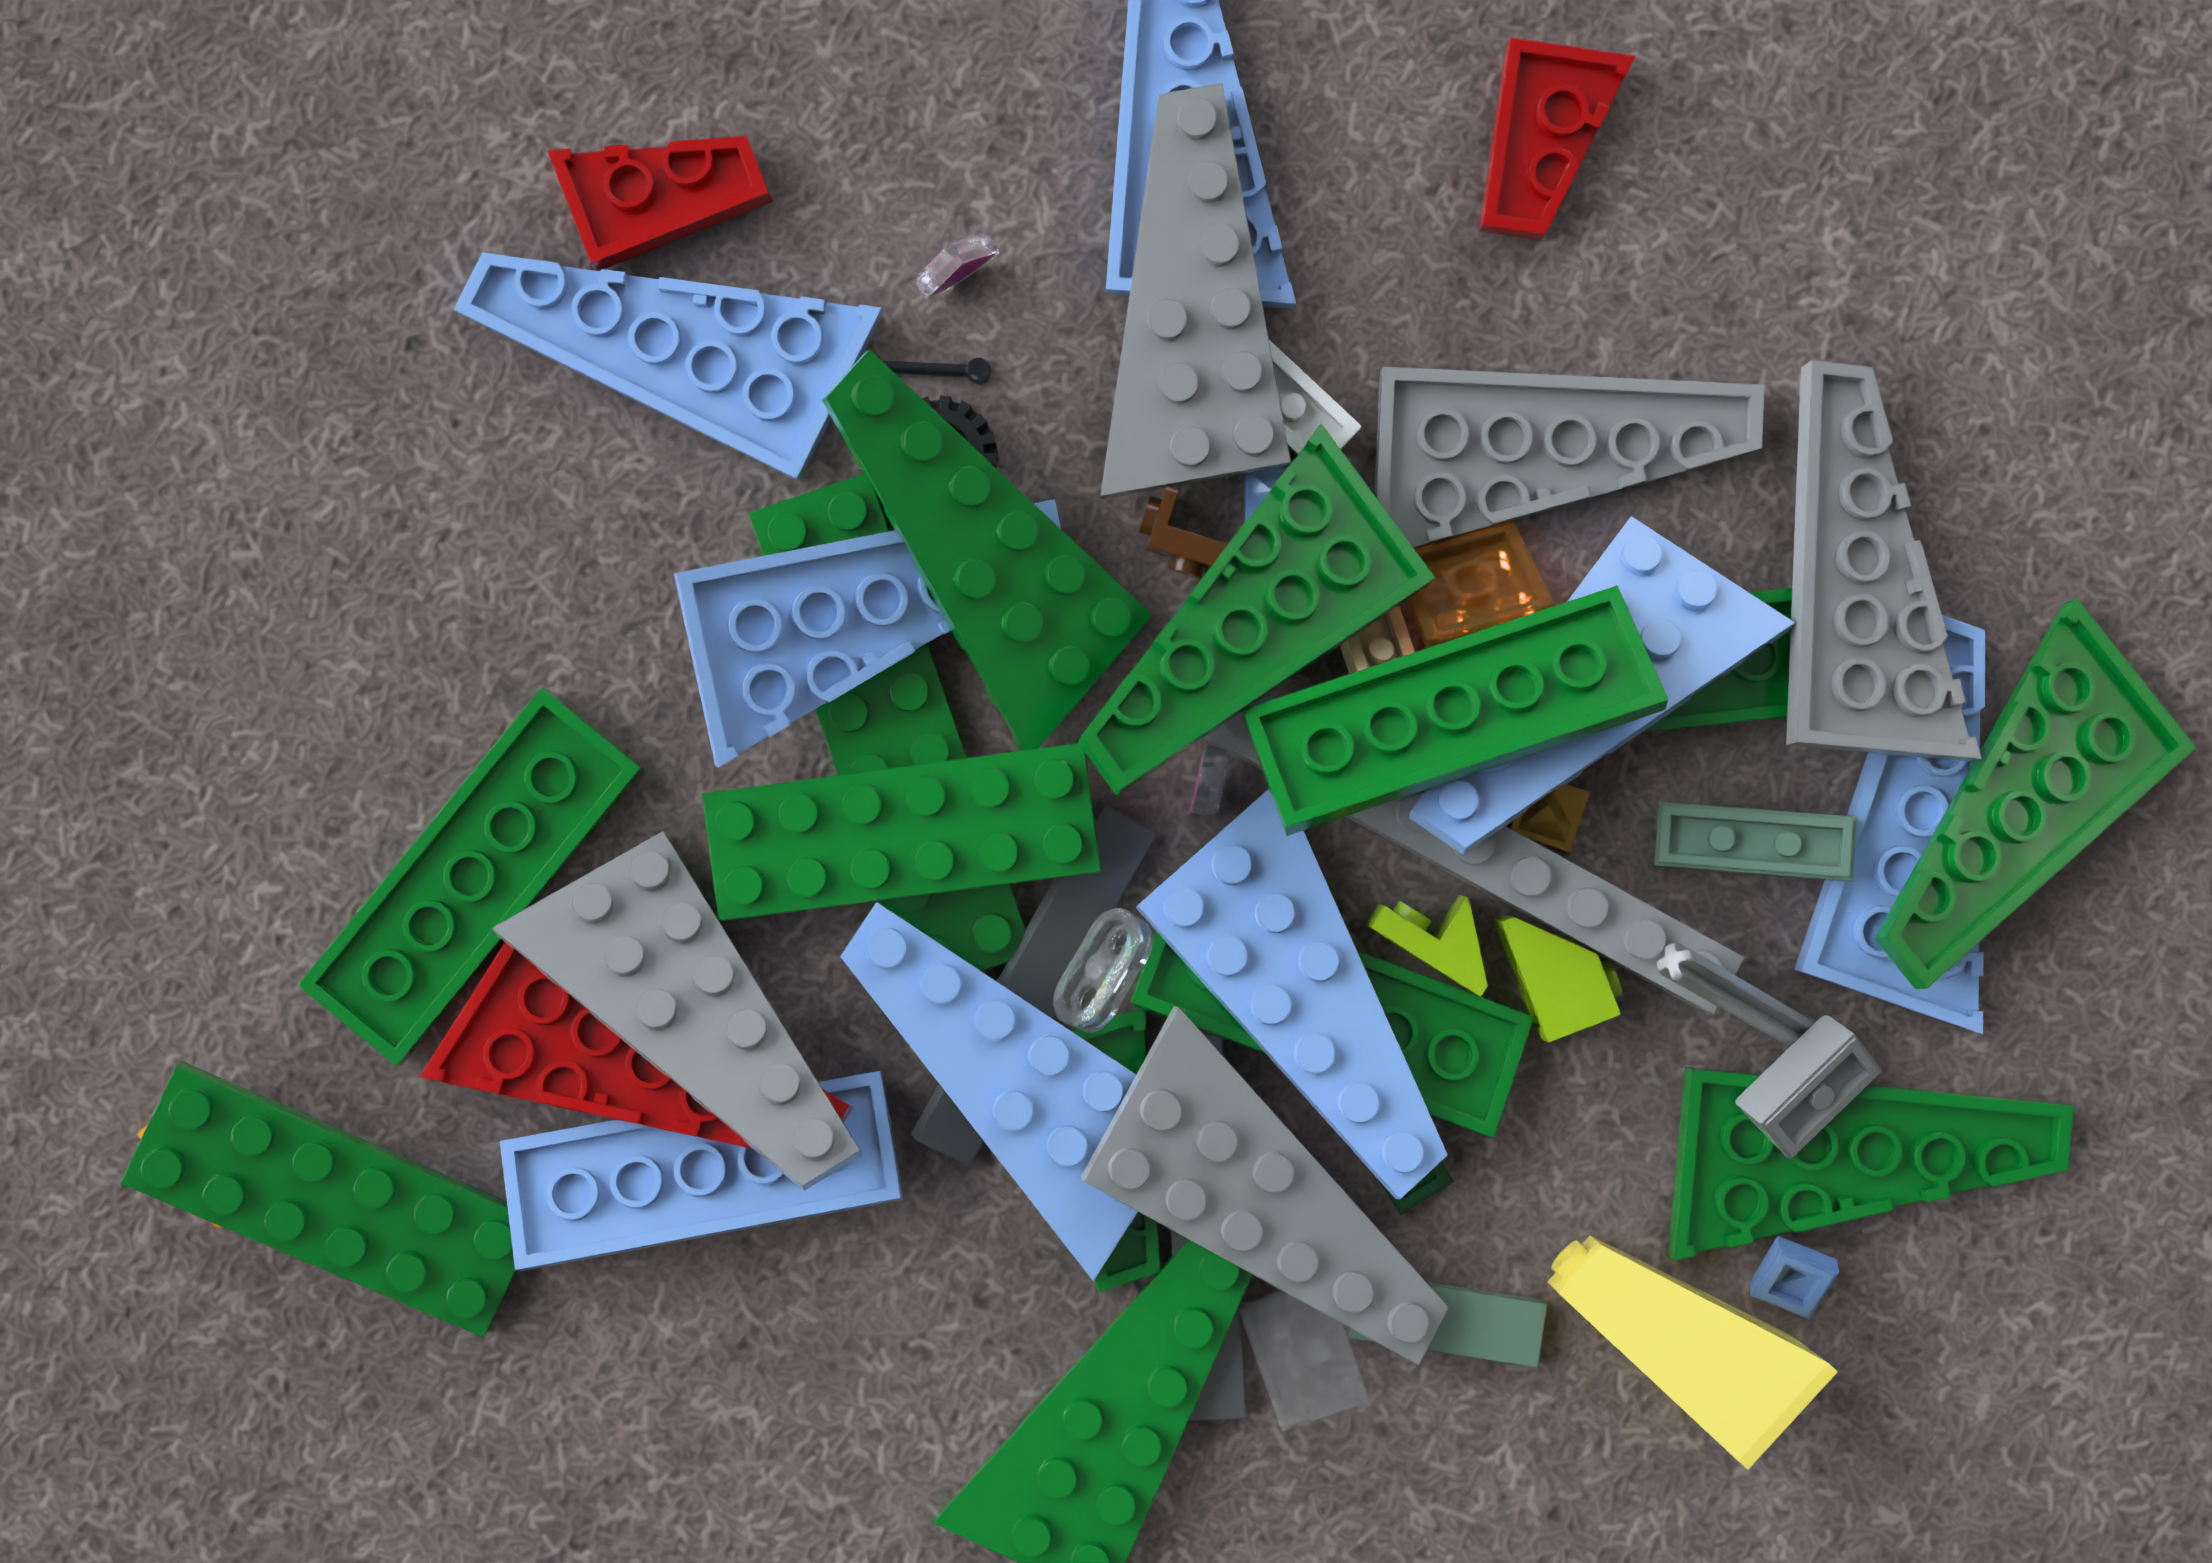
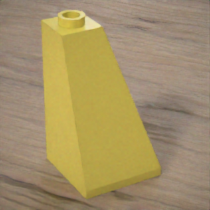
[1547,1235,1838,1470]

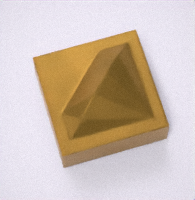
[1508,784,1590,852]

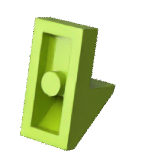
[1365,895,1488,997]

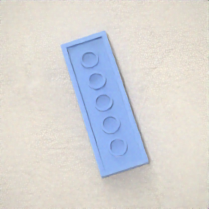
[500,1071,903,1271]

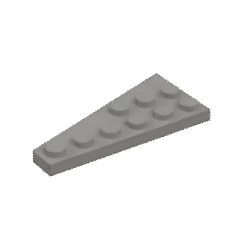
[492,831,861,1191]

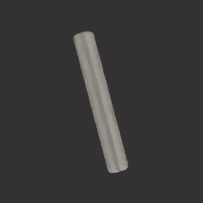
[1657,942,1813,1047]

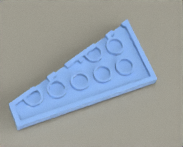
[1106,0,1296,309]
[454,253,884,482]
[674,499,1061,768]
[1409,516,1795,855]
[1794,615,1985,1034]
[1136,789,1448,1199]
[840,902,1138,1281]

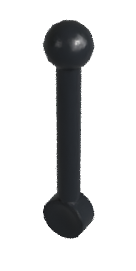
[875,354,991,385]

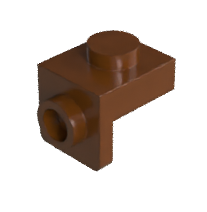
[1139,485,1228,579]

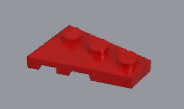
[1479,37,1636,241]
[547,136,773,271]

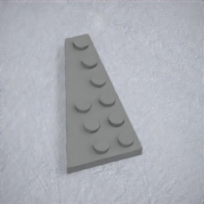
[1100,83,1291,499]
[1786,360,1982,762]
[1374,367,1765,548]
[1080,1006,1449,1365]

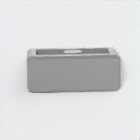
[1736,1015,1882,1160]

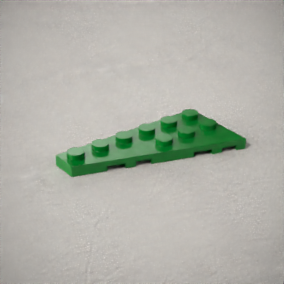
[822,349,1152,751]
[1078,424,1435,796]
[1874,598,2196,989]
[1668,1067,2074,1261]
[933,1239,1252,1563]

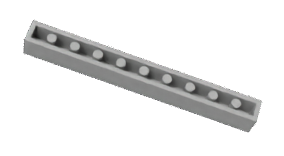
[1204,695,1745,1014]

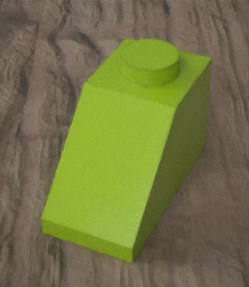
[1492,915,1623,1042]

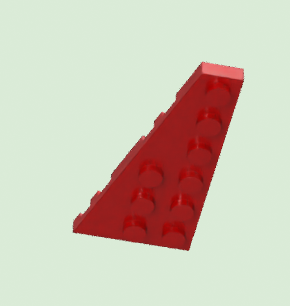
[419,943,853,1149]

